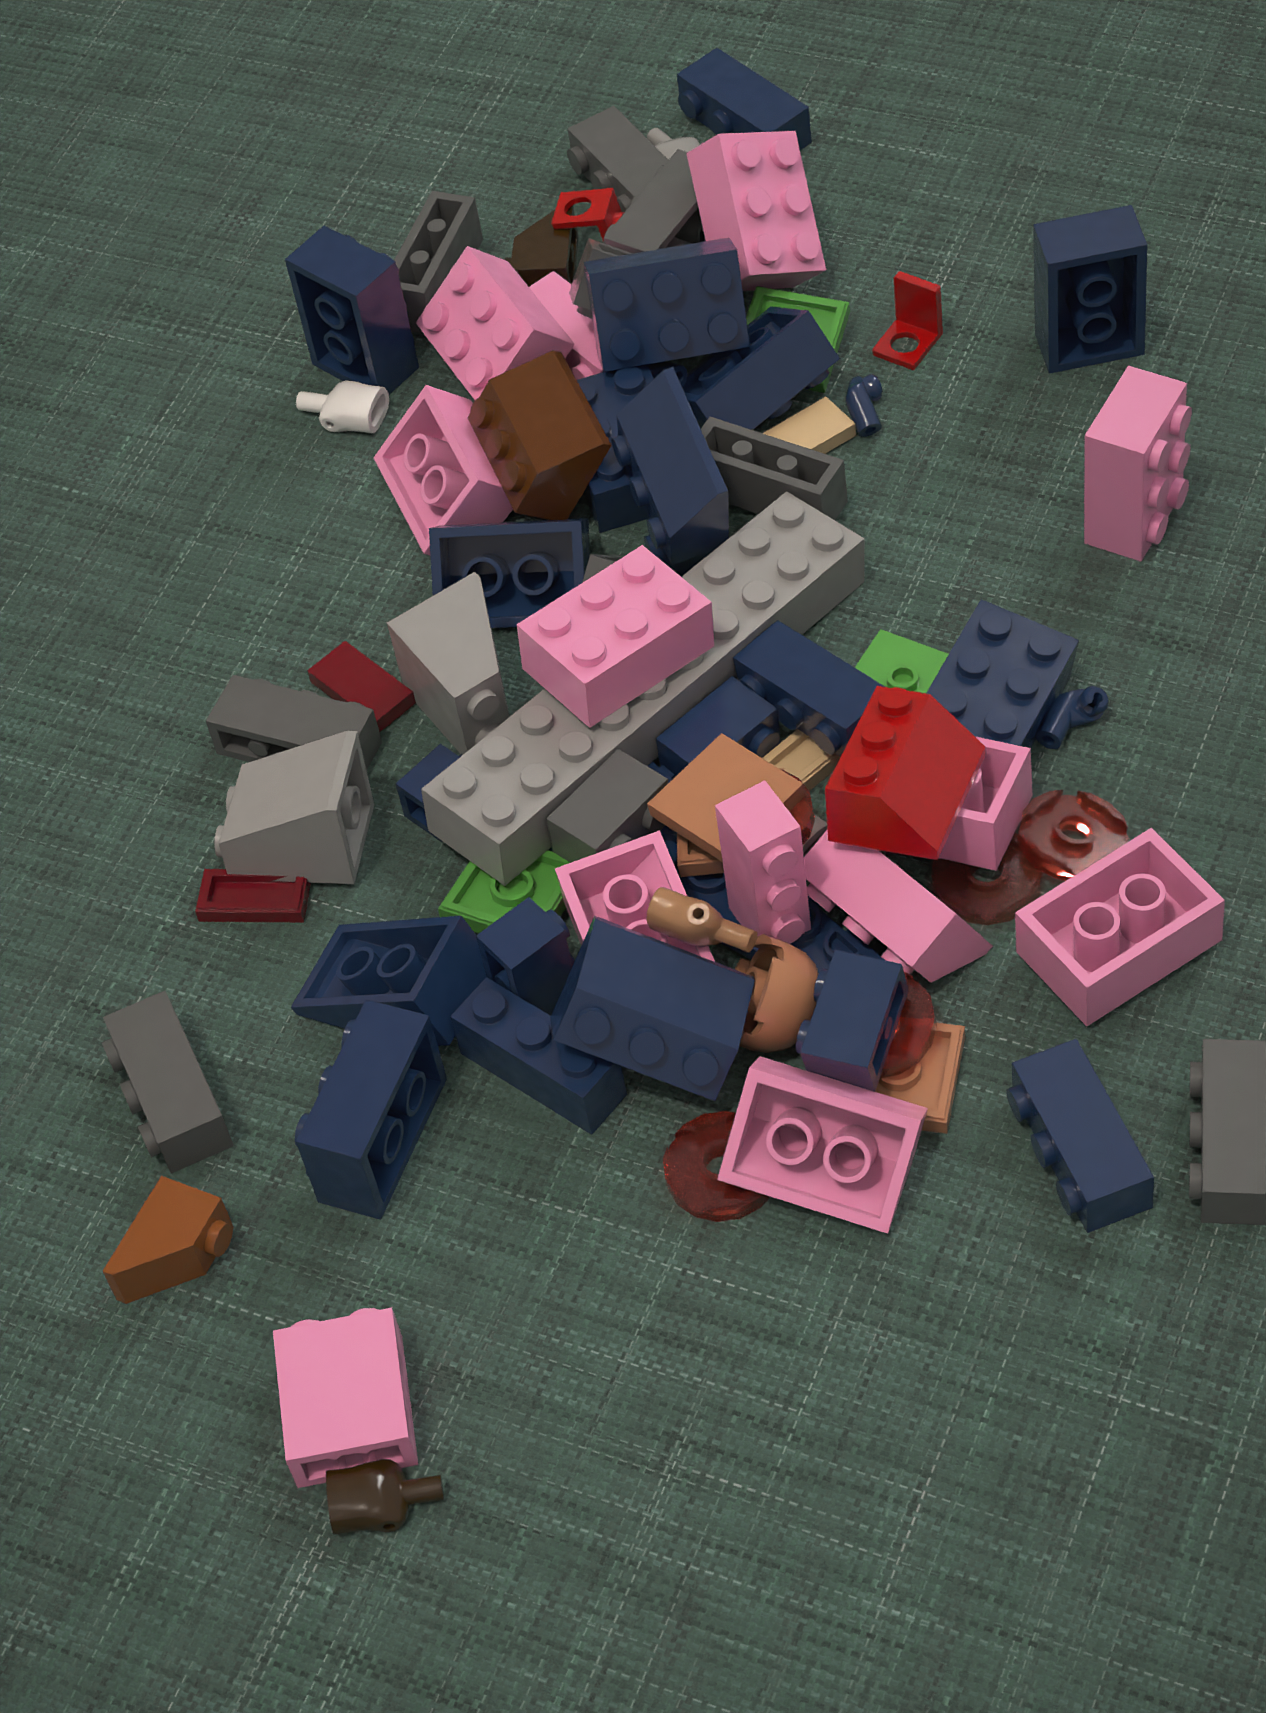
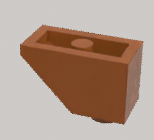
[103,1176,234,1304]

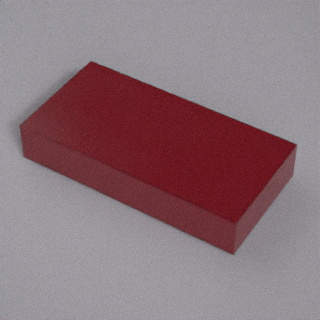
[307,641,416,732]
[195,869,311,923]

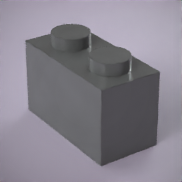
[546,749,668,863]

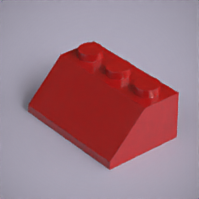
[825,686,986,860]

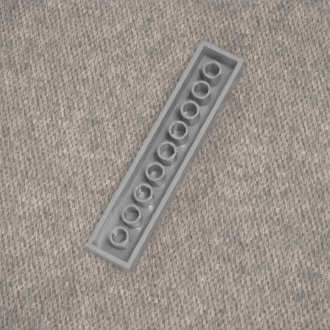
[421,491,865,886]

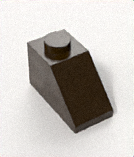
[504,206,579,287]

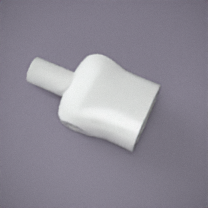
[296,381,389,433]

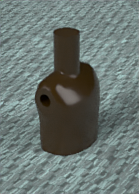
[326,1459,444,1535]

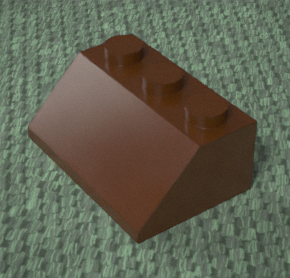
[468,350,612,520]

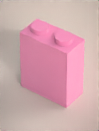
[273,1308,418,1488]

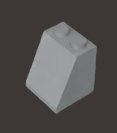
[387,572,510,754]
[214,731,374,884]

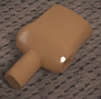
[646,887,758,953]

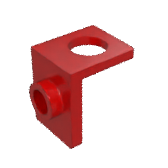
[551,188,625,240]
[872,271,943,370]

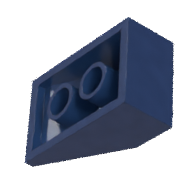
[290,916,486,1046]

